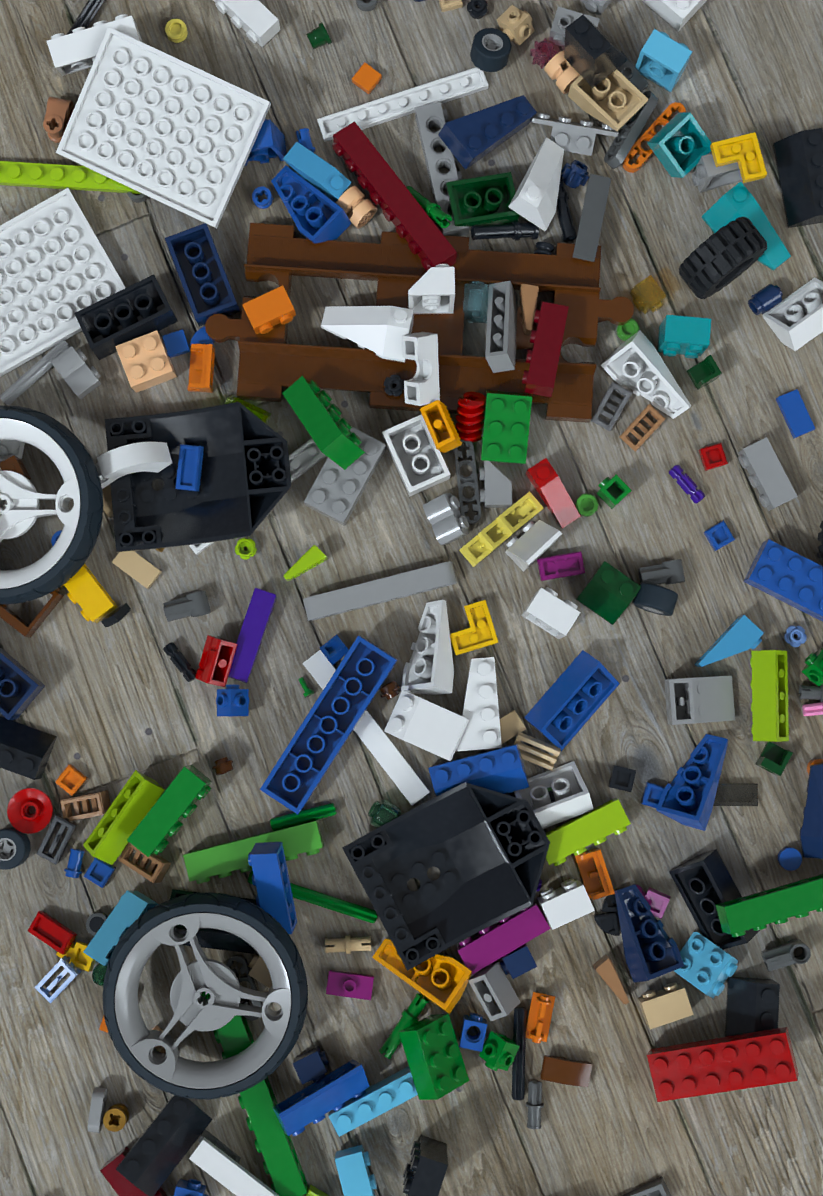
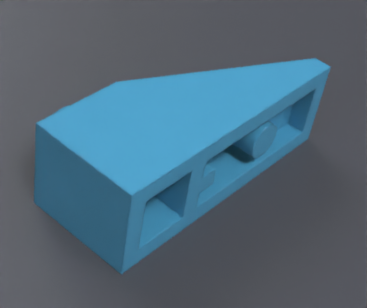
[283,142,351,202]
[694,615,764,667]

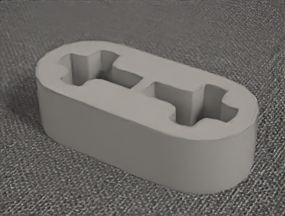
[88,1087,108,1133]

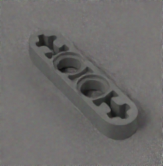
[604,91,658,169]
[454,439,481,525]

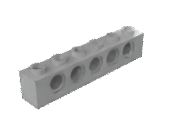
[415,102,469,236]

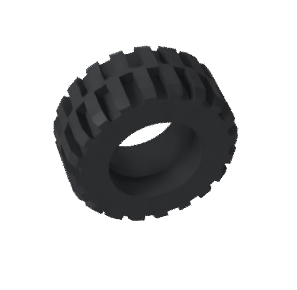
[679,217,767,299]

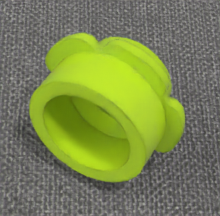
[235,538,257,560]

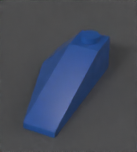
[271,165,351,244]
[656,734,729,831]

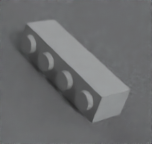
[485,281,518,373]

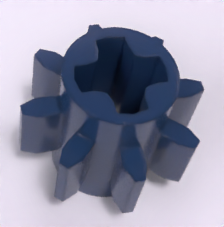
[561,160,589,189]

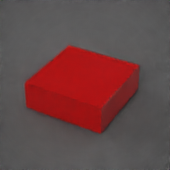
[699,443,728,471]

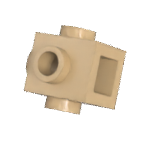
[497,5,534,46]

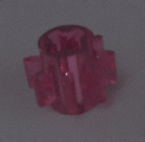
[530,38,557,69]

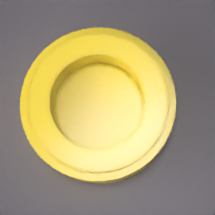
[165,19,188,43]

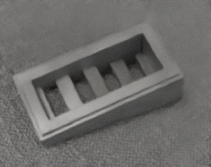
[591,381,632,431]

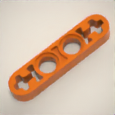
[622,102,686,173]

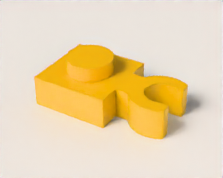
[56,941,96,972]

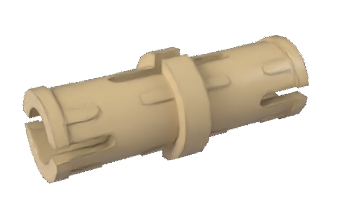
[325,935,371,954]

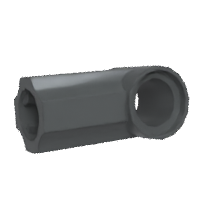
[638,559,685,585]
[163,591,211,622]
[761,939,811,972]

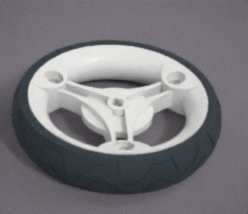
[0,406,104,604]

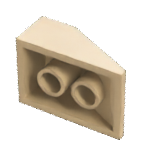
[568,69,649,132]

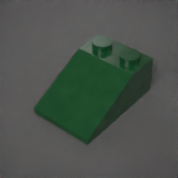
[446,172,520,227]

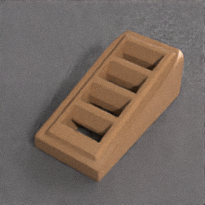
[519,284,539,335]
[619,404,666,452]
[60,790,111,821]
[118,842,171,883]
[593,955,629,1005]

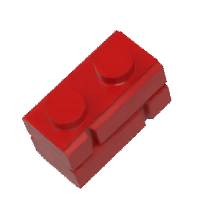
[195,635,237,687]

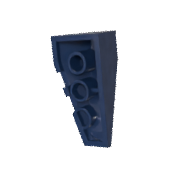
[799,763,823,859]
[614,884,684,983]

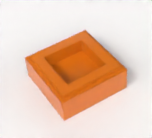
[352,62,382,94]
[55,764,88,796]

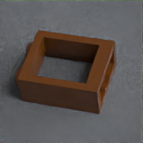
[0,587,64,638]

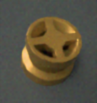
[103,1103,130,1132]

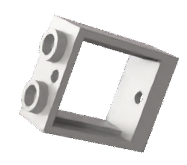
[692,153,743,193]

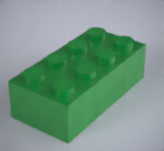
[282,376,365,470]
[127,765,212,857]

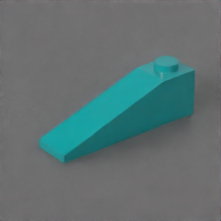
[702,182,791,271]

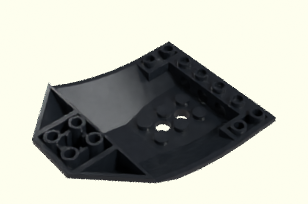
[105,402,292,552]
[342,782,550,971]

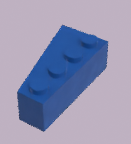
[244,119,287,166]

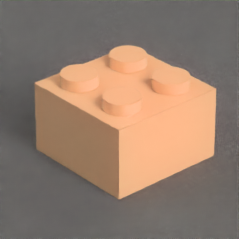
[115,330,177,393]

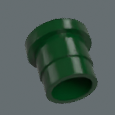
[306,22,332,49]

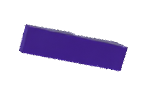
[228,588,277,683]

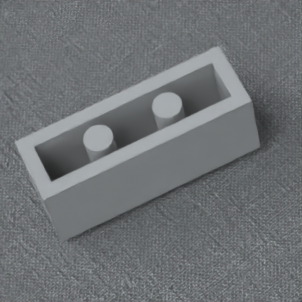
[738,437,798,511]

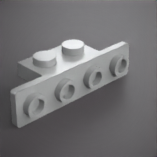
[531,112,619,156]

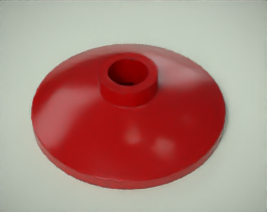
[7,788,53,834]

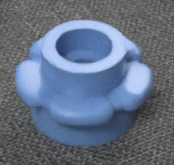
[784,626,807,647]

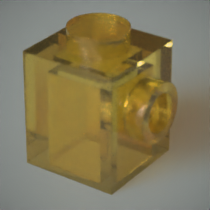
[630,275,666,314]

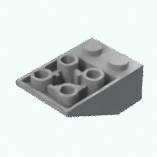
[664,675,735,725]

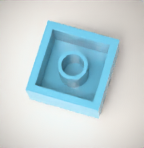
[635,29,693,92]

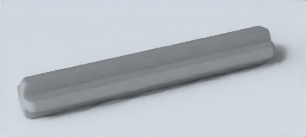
[0,340,71,405]

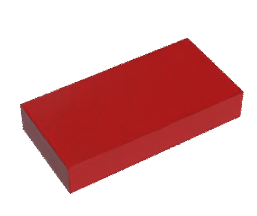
[28,911,77,955]

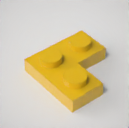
[710,132,767,183]
[450,600,499,656]

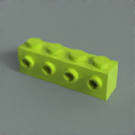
[750,650,789,742]
[83,770,165,865]
[545,798,631,866]

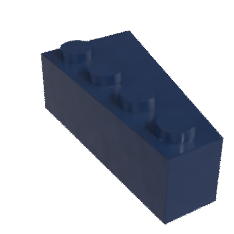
[438,95,537,170]

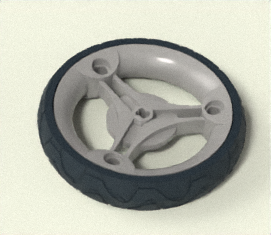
[103,892,308,1099]

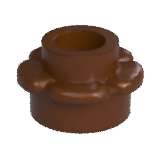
[379,680,400,700]
[212,757,234,775]

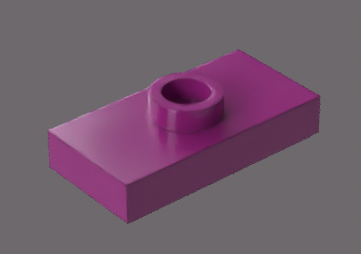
[537,551,585,581]
[326,970,374,1000]

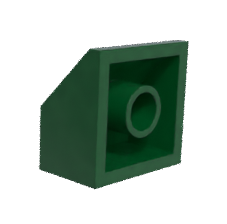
[576,561,641,625]

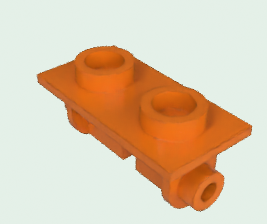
[526,992,555,1043]

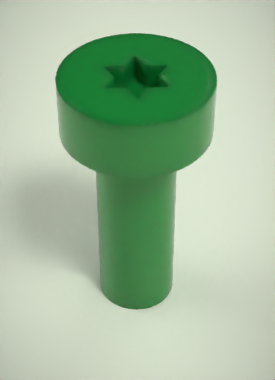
[298,677,314,698]

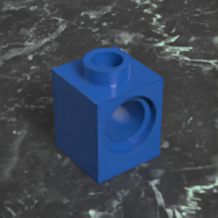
[459,1013,487,1052]

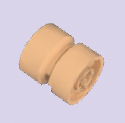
[544,50,580,94]
[336,186,377,229]

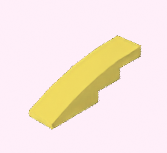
[459,491,544,567]

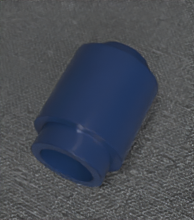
[748,284,783,315]

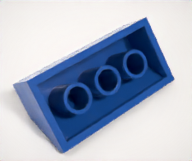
[524,650,620,751]
[428,743,529,796]
[272,1059,370,1136]

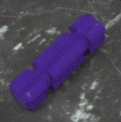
[669,465,705,503]

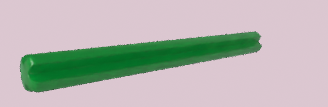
[248,871,378,923]

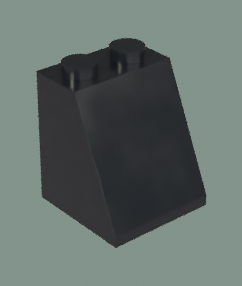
[564,15,627,88]

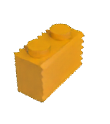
[420,400,462,453]

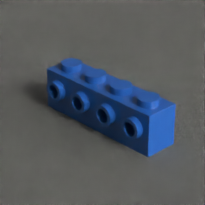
[248,842,297,934]

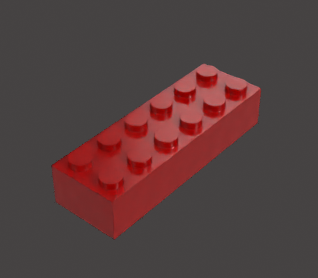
[647,1027,799,1102]

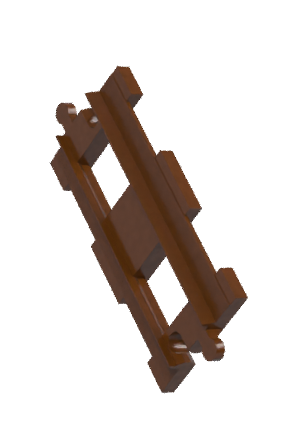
[205,223,634,423]

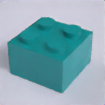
[647,112,712,178]
[657,315,712,359]

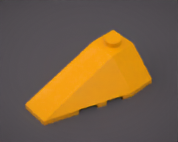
[372,938,472,1014]

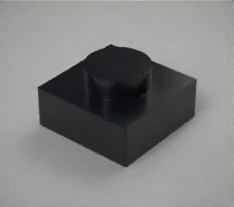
[608,765,636,792]

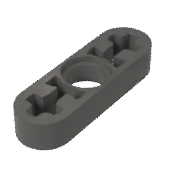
[226,954,263,1021]

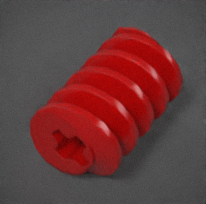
[455,391,486,442]

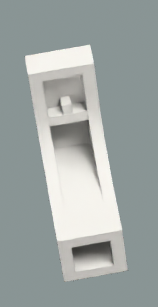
[95,442,172,489]

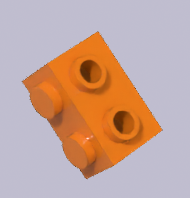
[242,285,296,334]

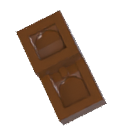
[540,1055,593,1087]

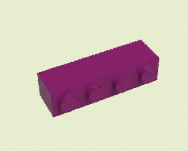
[457,902,551,975]

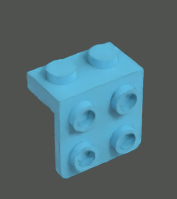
[674,932,738,999]

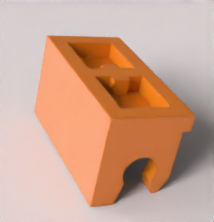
[188,344,215,393]
[574,847,615,900]

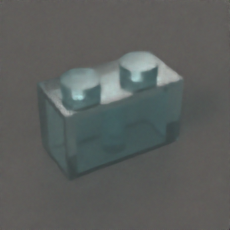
[463,281,489,323]

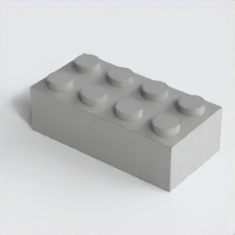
[304,426,386,526]

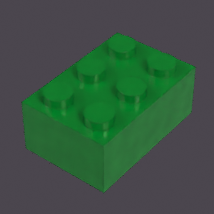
[481,390,532,464]
[399,1013,469,1100]

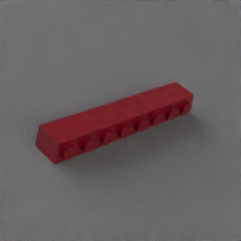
[332,121,457,271]

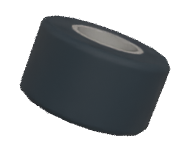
[470,28,512,72]
[634,583,678,616]
[0,827,31,870]

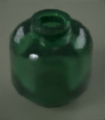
[367,799,401,828]

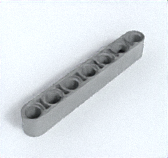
[303,561,457,621]

